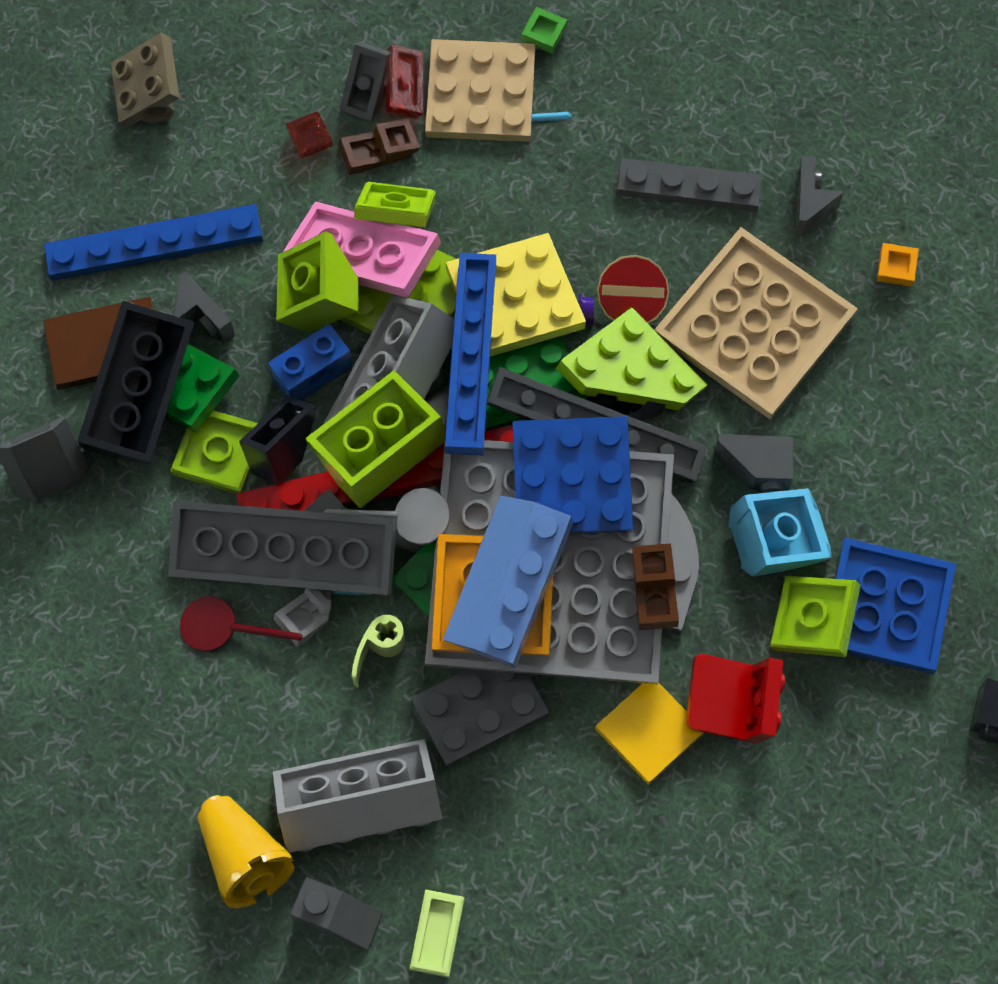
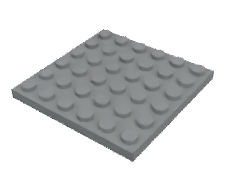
[425,437,674,685]

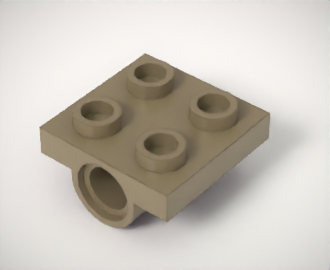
[111,33,180,127]

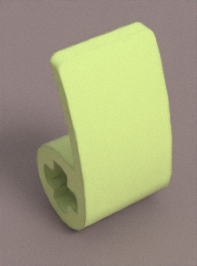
[352,615,405,688]

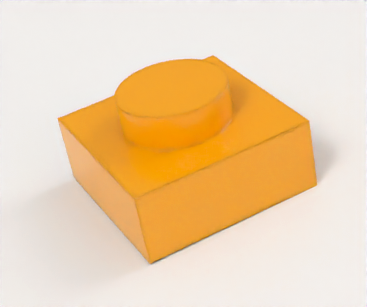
[876,243,919,287]

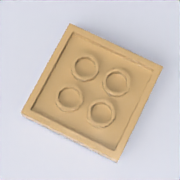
[425,39,535,142]

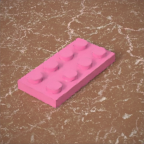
[283,202,441,298]

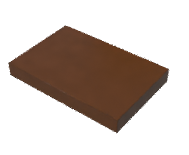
[43,296,154,390]

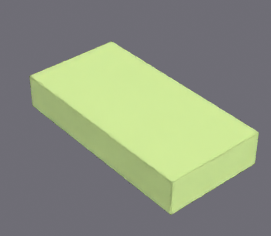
[410,890,465,978]

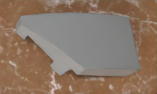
[273,588,332,647]

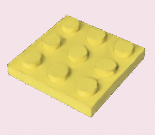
[446,233,586,357]

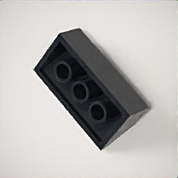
[77,300,195,464]

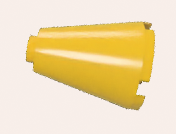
[197,795,295,909]

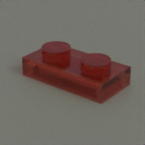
[386,44,424,120]

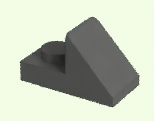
[339,41,392,121]
[795,156,843,236]
[174,270,235,343]

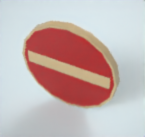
[597,255,669,323]

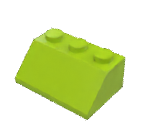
[305,370,446,508]

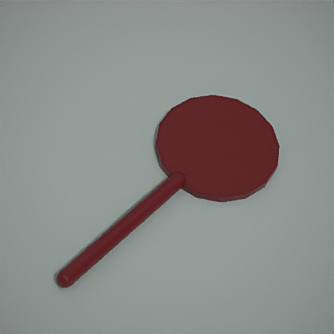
[180,596,303,652]

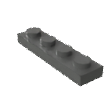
[617,158,762,212]

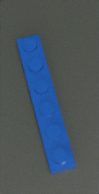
[44,204,263,281]
[445,253,496,456]

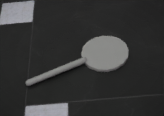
[324,488,450,545]

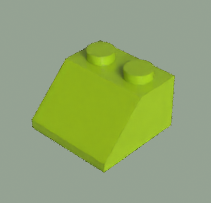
[276,231,359,333]

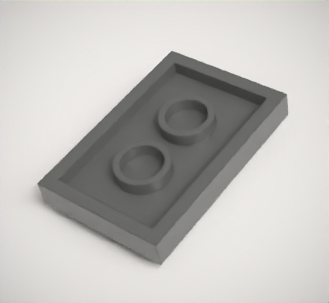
[411,669,549,768]

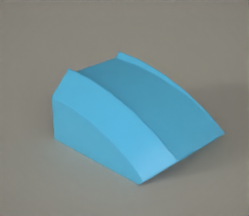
[728,488,832,577]

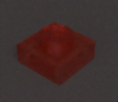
[286,111,333,159]

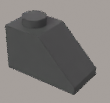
[715,434,793,493]
[290,877,383,951]

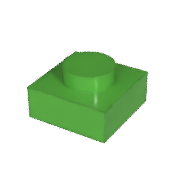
[521,7,567,54]

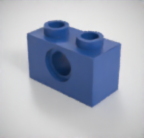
[268,323,353,401]

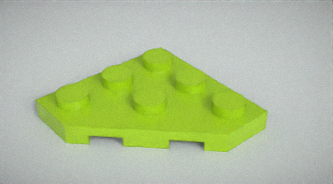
[556,307,707,410]

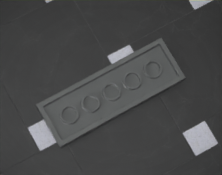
[168,501,397,595]

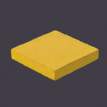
[595,682,704,785]

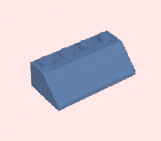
[443,495,573,669]

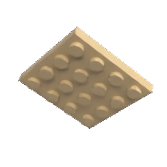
[654,227,858,420]

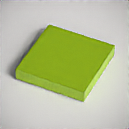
[354,182,436,228]
[170,410,258,494]
[770,576,861,657]

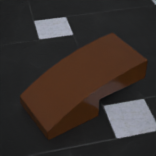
[338,118,420,175]
[632,543,679,630]

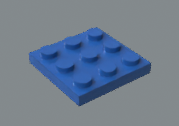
[513,416,633,535]
[835,537,956,674]

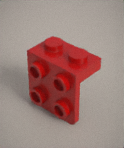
[686,654,785,744]

